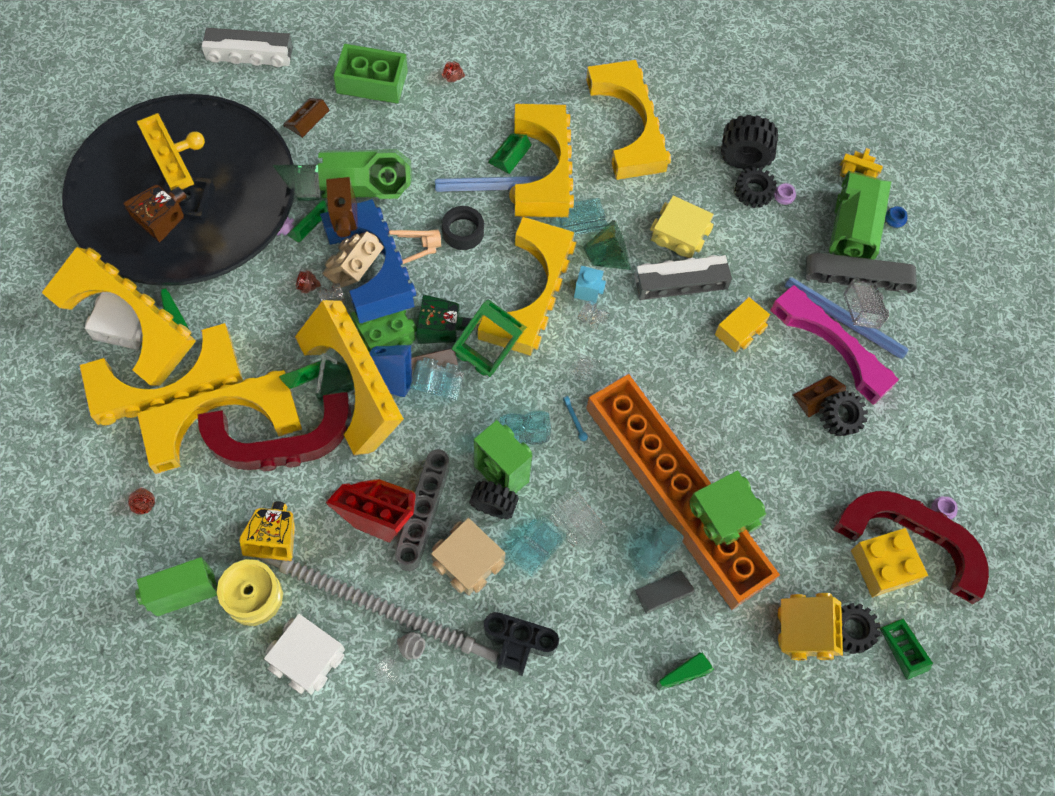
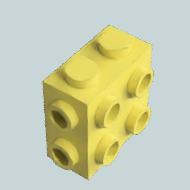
[650,195,714,258]

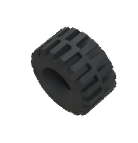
[721,115,778,170]

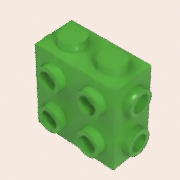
[350,310,417,352]
[689,470,766,545]

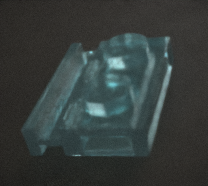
[558,198,608,235]

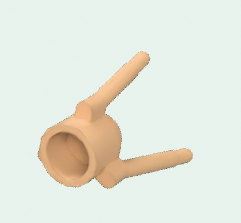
[389,229,441,264]

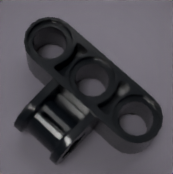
[484,612,559,676]

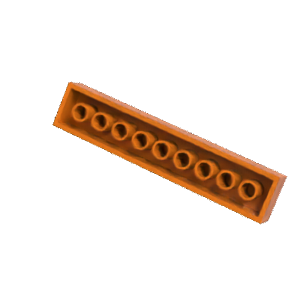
[586,374,780,610]

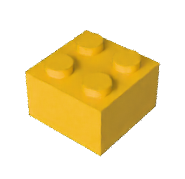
[851,528,928,598]

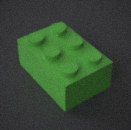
[334,44,408,104]
[474,420,532,493]

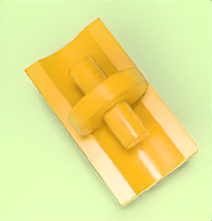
[840,148,883,178]

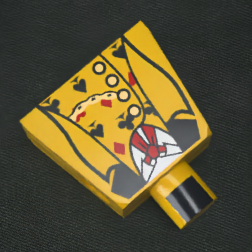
[239,501,295,561]

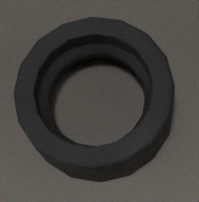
[442,206,484,250]

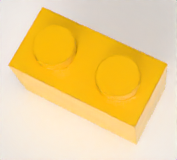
[715,297,770,353]

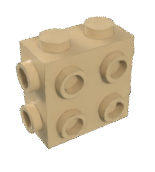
[322,231,384,288]
[431,518,506,596]

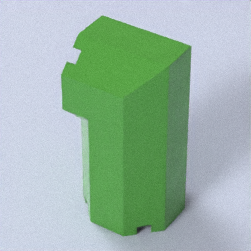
[318,149,412,199]
[829,170,891,260]

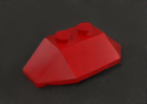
[326,479,416,543]

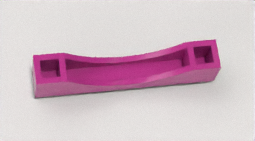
[770,285,899,405]

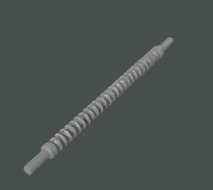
[257,557,499,663]

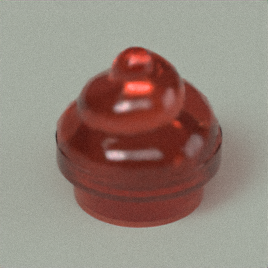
[443,61,465,82]
[296,270,321,294]
[128,488,155,514]

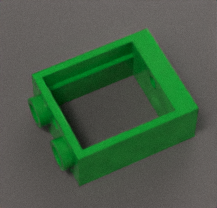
[452,299,527,377]

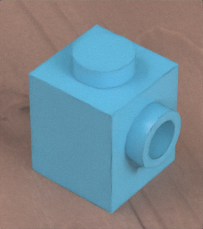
[574,266,606,303]

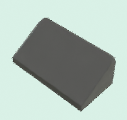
[635,571,695,614]

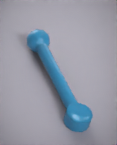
[563,396,588,441]

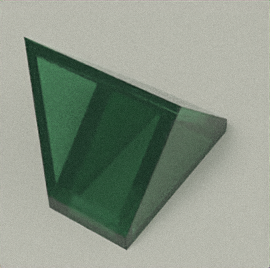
[272,164,321,201]
[583,220,632,270]
[315,353,355,407]

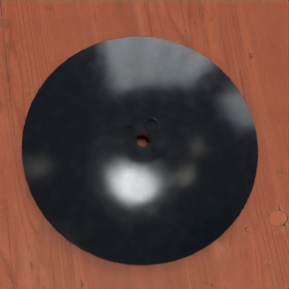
[62,94,296,286]

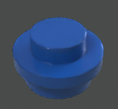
[885,206,908,228]

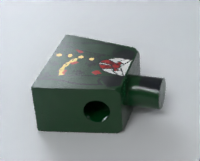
[417,295,472,344]

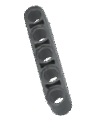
[806,253,917,293]
[396,449,450,572]

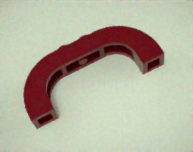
[198,392,351,471]
[832,491,989,604]

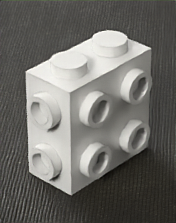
[85,292,143,350]
[264,614,345,695]

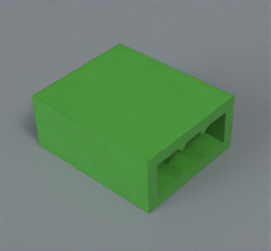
[135,557,218,617]

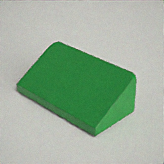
[488,133,532,174]
[287,200,328,243]
[279,357,332,389]

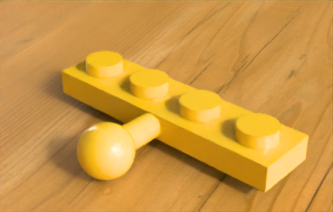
[137,113,205,191]

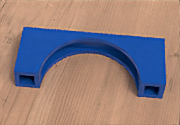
[320,199,417,323]

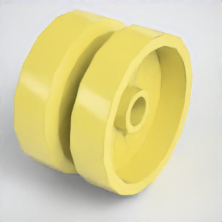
[217,559,283,626]

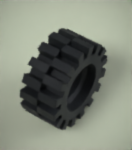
[734,167,777,208]
[819,391,868,437]
[469,481,519,520]
[841,603,881,654]

